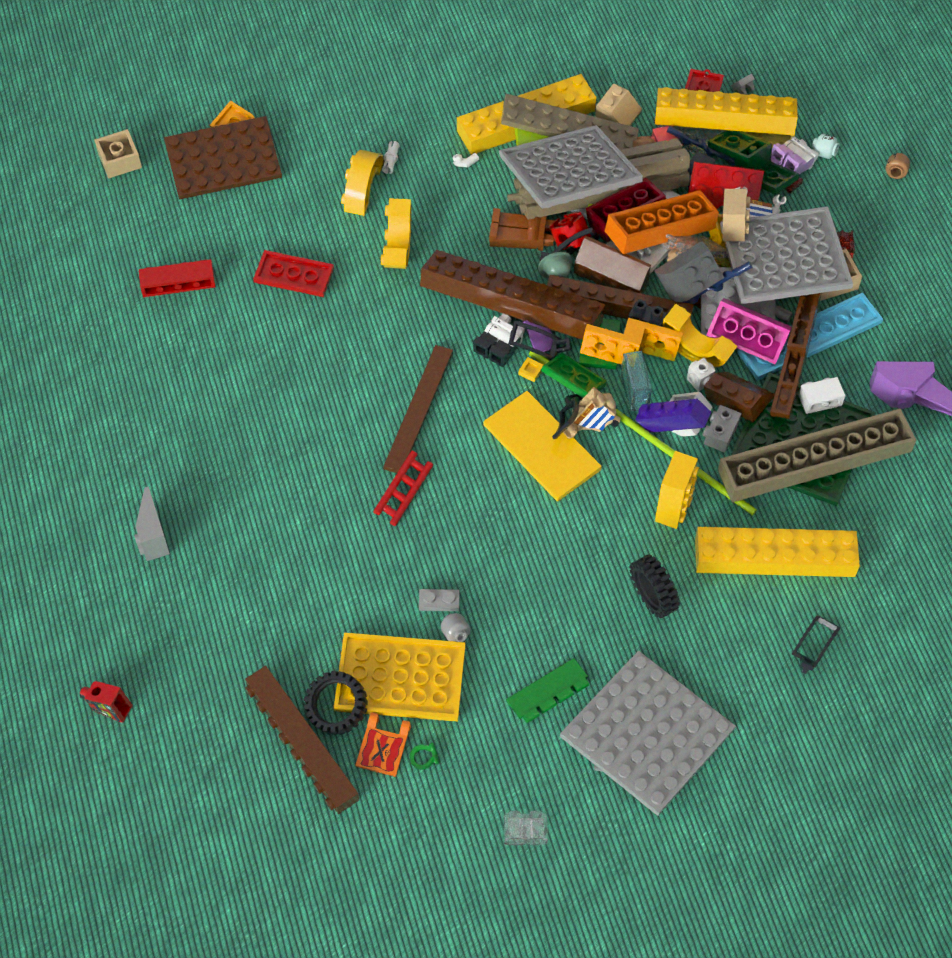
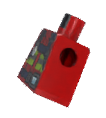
[80,681,133,723]

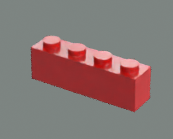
[139,259,216,297]

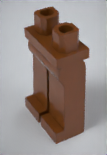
[489,208,555,251]

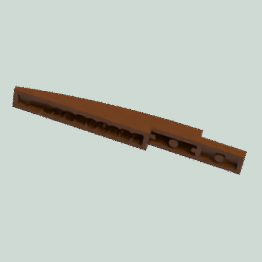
[770,293,822,419]

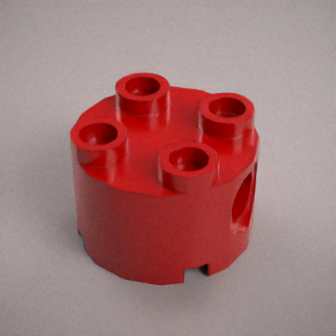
[549,212,591,250]

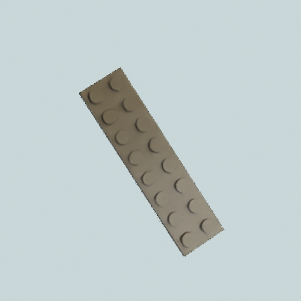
[501,94,639,150]

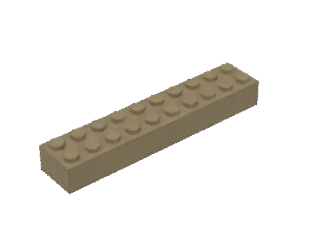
[718,408,916,502]

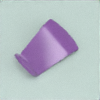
[522,320,553,352]

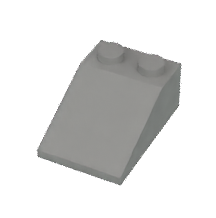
[134,486,170,561]

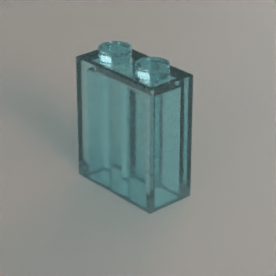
[621,351,652,412]

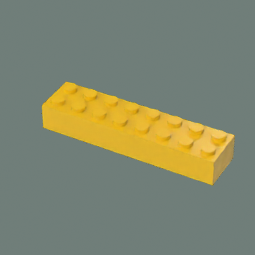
[457,74,596,155]
[655,87,798,135]
[695,527,860,577]

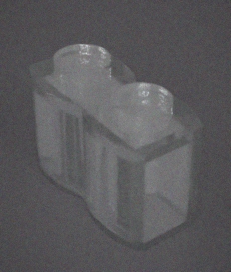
[504,811,548,845]

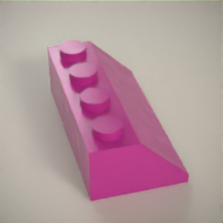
[707,298,792,364]

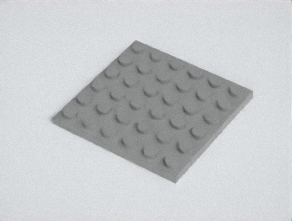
[499,125,643,209]
[720,206,853,304]
[560,650,736,816]

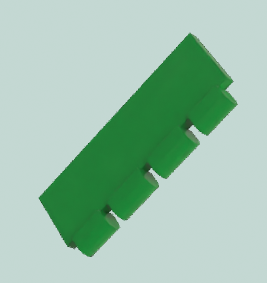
[506,658,589,723]

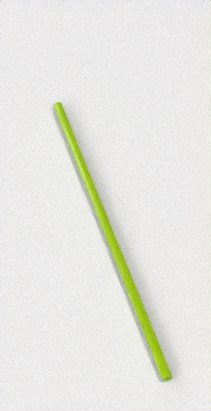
[529,351,757,516]

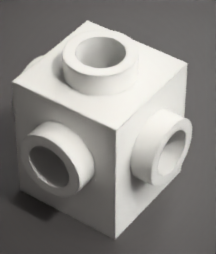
[687,358,715,392]

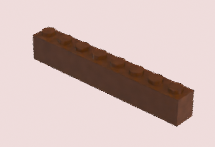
[547,275,694,319]
[245,666,359,815]

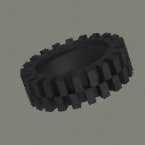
[629,554,680,619]

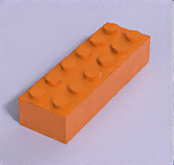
[605,190,719,254]

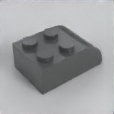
[654,241,724,302]

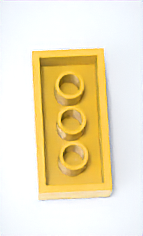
[655,451,699,529]

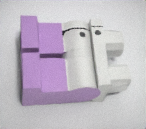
[771,137,819,174]

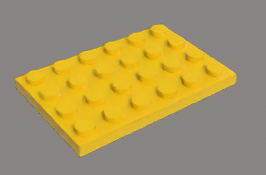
[334,633,466,722]

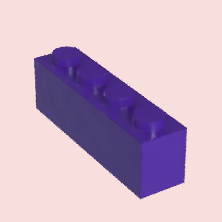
[635,398,711,433]

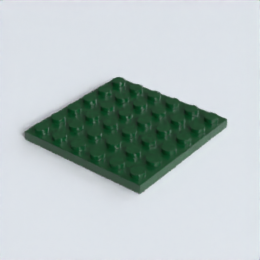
[731,372,876,507]

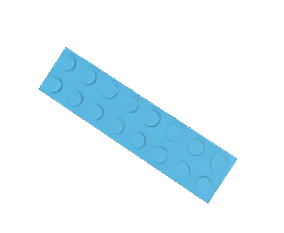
[737,292,883,381]

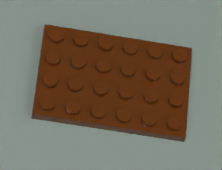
[164,116,282,200]

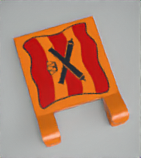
[355,712,411,777]

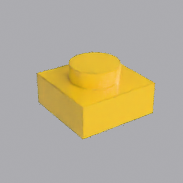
[518,357,543,382]

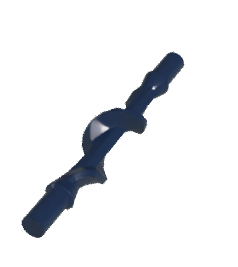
[666,125,735,166]
[683,261,753,304]

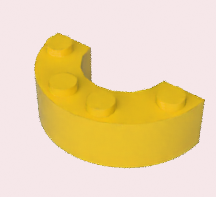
[341,150,384,216]
[381,198,411,269]
[663,304,737,367]

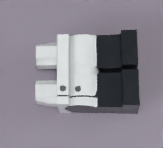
[473,314,525,367]

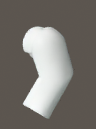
[453,153,479,168]

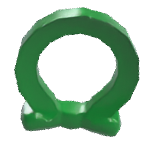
[409,743,439,770]

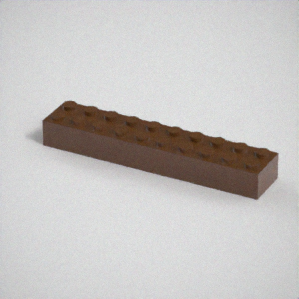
[420,250,606,340]

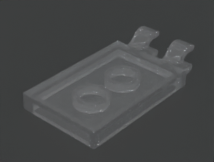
[662,234,728,258]

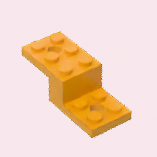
[580,318,683,368]

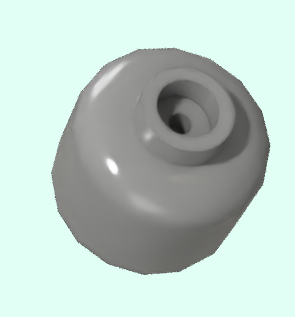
[441,613,470,642]

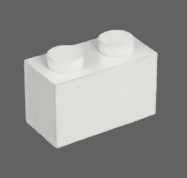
[799,377,845,414]

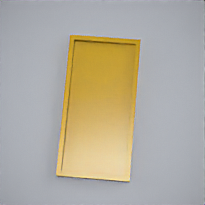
[483,391,602,502]

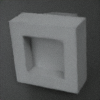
[731,74,755,95]

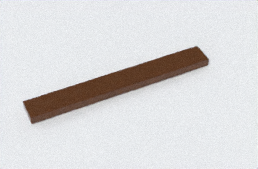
[383,345,453,473]

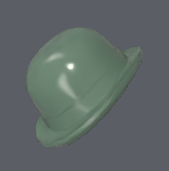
[538,252,573,279]

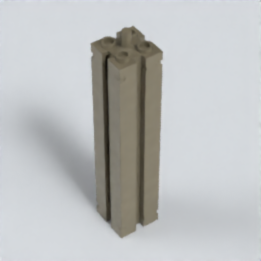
[507,138,690,220]

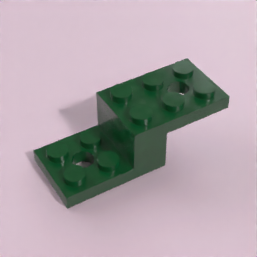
[708,130,799,195]

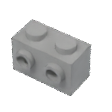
[703,405,741,452]

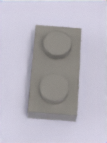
[419,589,459,611]

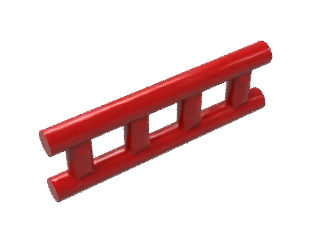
[373,451,433,526]

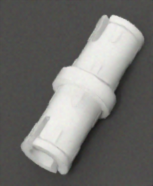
[382,141,400,174]

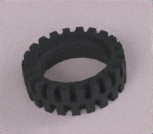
[304,671,368,735]

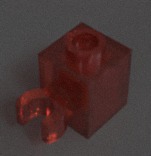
[837,230,855,258]

